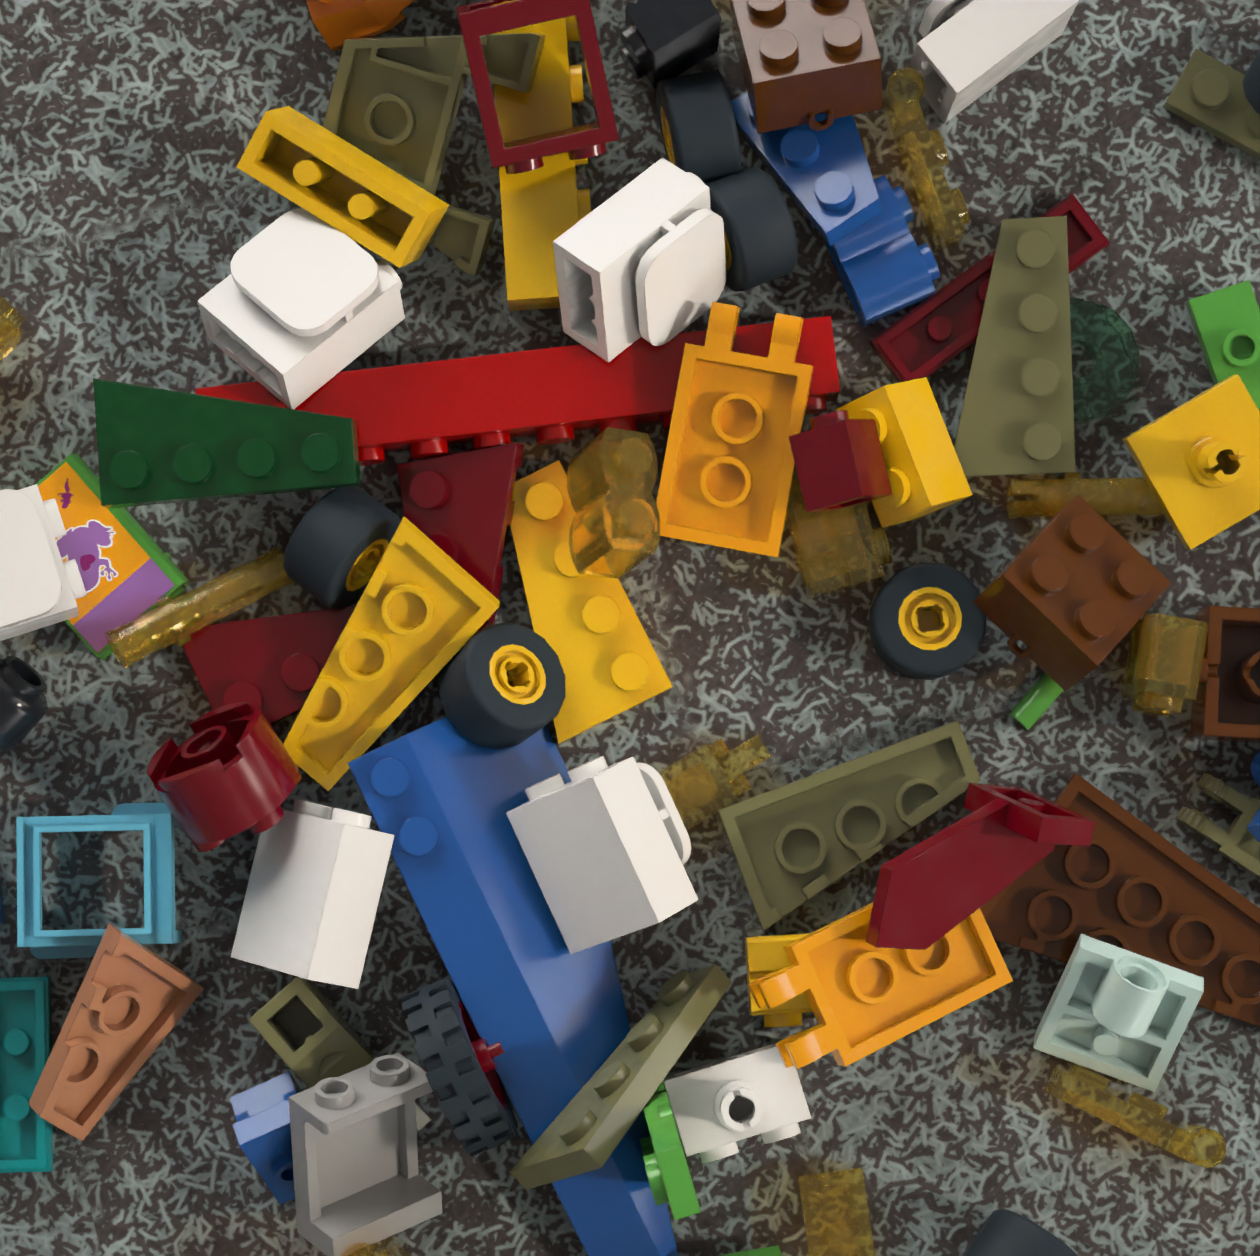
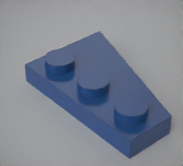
[731,91,883,246]

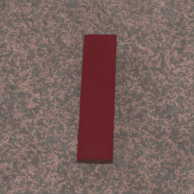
[869,193,1110,382]

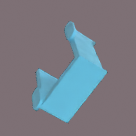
[16,802,183,959]

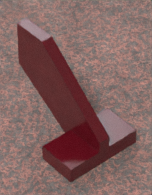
[866,783,1096,950]

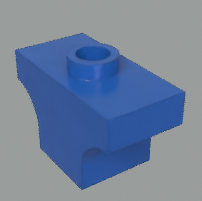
[229,1071,302,1205]

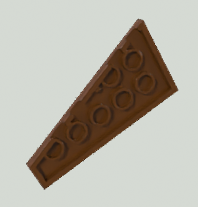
[980,774,1260,1027]

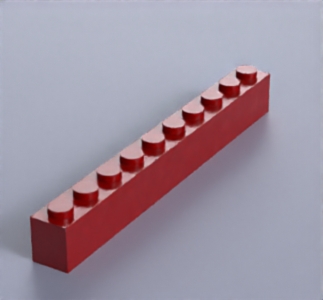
[195,316,840,466]

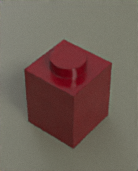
[789,410,892,512]

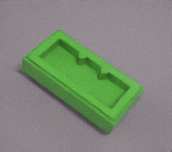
[1186,280,1260,412]

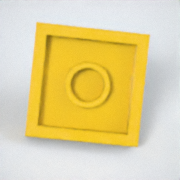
[1122,374,1260,550]

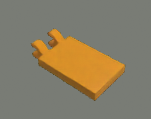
[651,302,814,557]
[748,902,1013,1069]

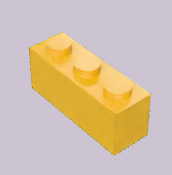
[236,106,449,268]

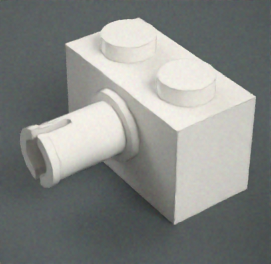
[663,1043,811,1163]

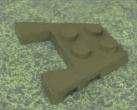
[323,33,546,276]

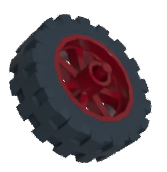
[401,976,519,1157]

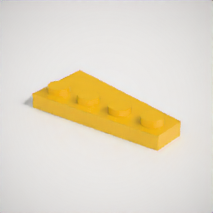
[510,460,673,744]
[283,516,500,791]

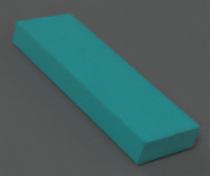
[0,976,53,1173]

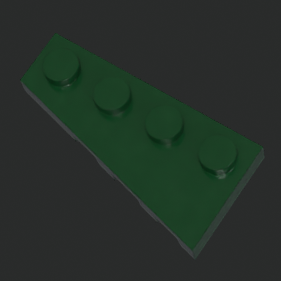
[93,378,361,509]

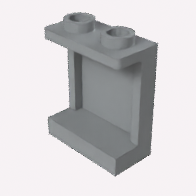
[288,1052,442,1256]

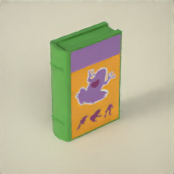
[36,453,191,661]

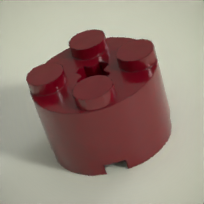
[147,702,302,852]

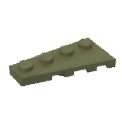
[954,216,1076,477]
[717,720,981,931]
[509,964,732,1190]

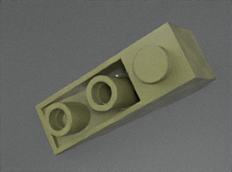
[248,977,432,1132]

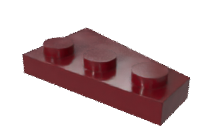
[397,443,524,638]
[174,605,356,725]

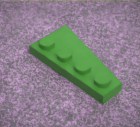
[640,1081,701,1220]

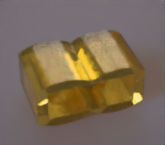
[567,427,661,579]
[1121,613,1208,717]

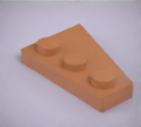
[28,923,204,1141]

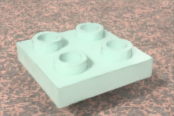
[1033,934,1204,1092]

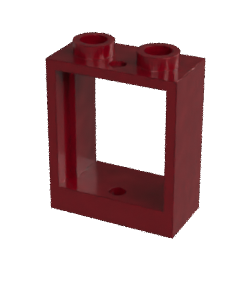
[456,0,619,174]

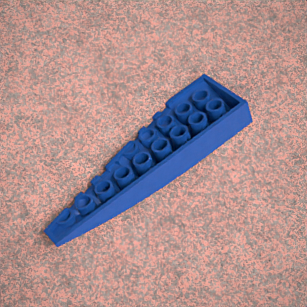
[348,716,678,1256]

